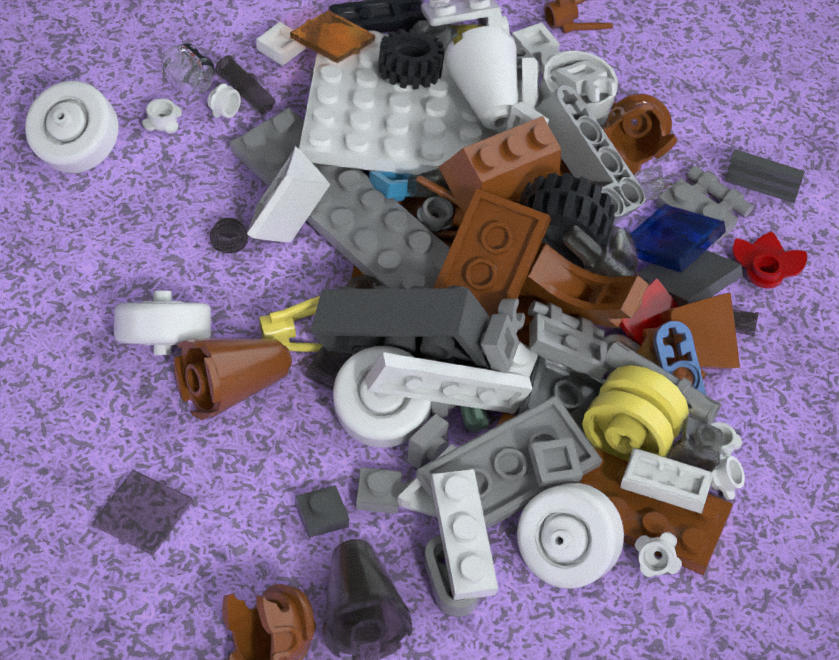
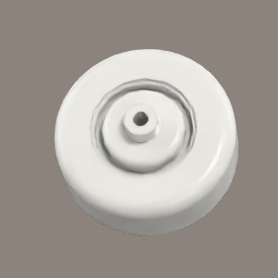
[25,81,119,173]
[114,291,211,355]
[333,346,432,448]
[517,482,624,589]

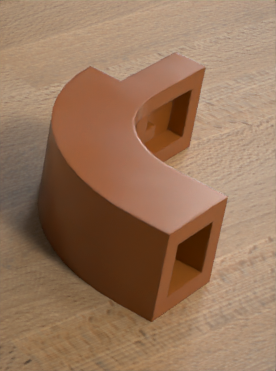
[522,243,649,328]

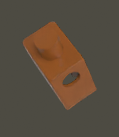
[642,293,740,370]

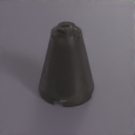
[322,539,412,660]

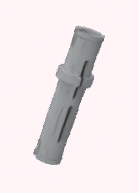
[604,341,722,426]

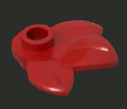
[732,232,808,288]

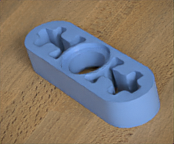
[653,321,707,437]

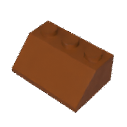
[438,116,561,215]

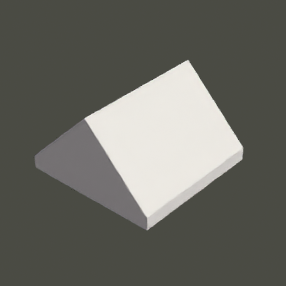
[247,147,330,243]

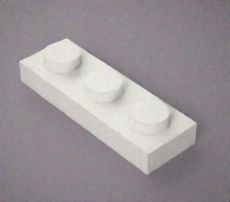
[430,469,498,601]

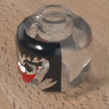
[161,43,215,96]

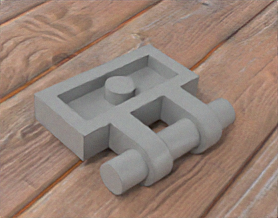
[656,166,754,246]
[528,301,608,380]

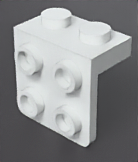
[421,0,510,36]

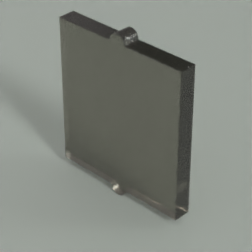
[92,470,193,556]

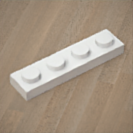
[365,352,533,414]

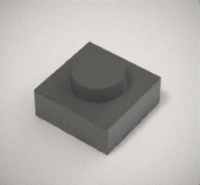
[295,485,349,538]

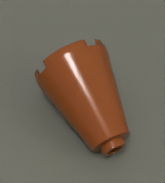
[174,338,292,420]

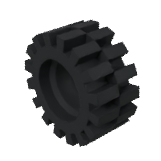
[378,29,445,89]

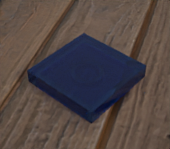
[619,204,726,272]

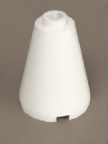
[444,26,518,130]

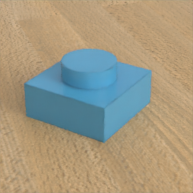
[369,171,421,201]

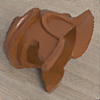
[603,93,678,176]
[222,584,316,660]

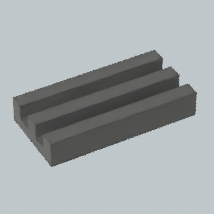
[725,149,805,203]

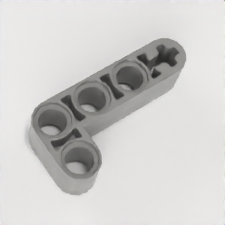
[535,85,645,226]

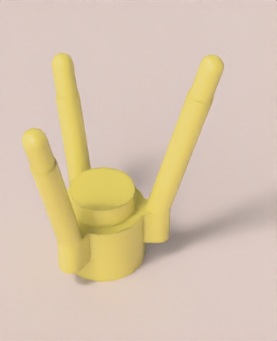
[259,296,332,353]

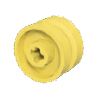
[582,365,689,462]

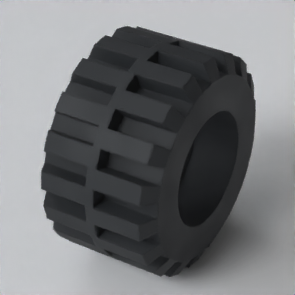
[519,173,615,270]

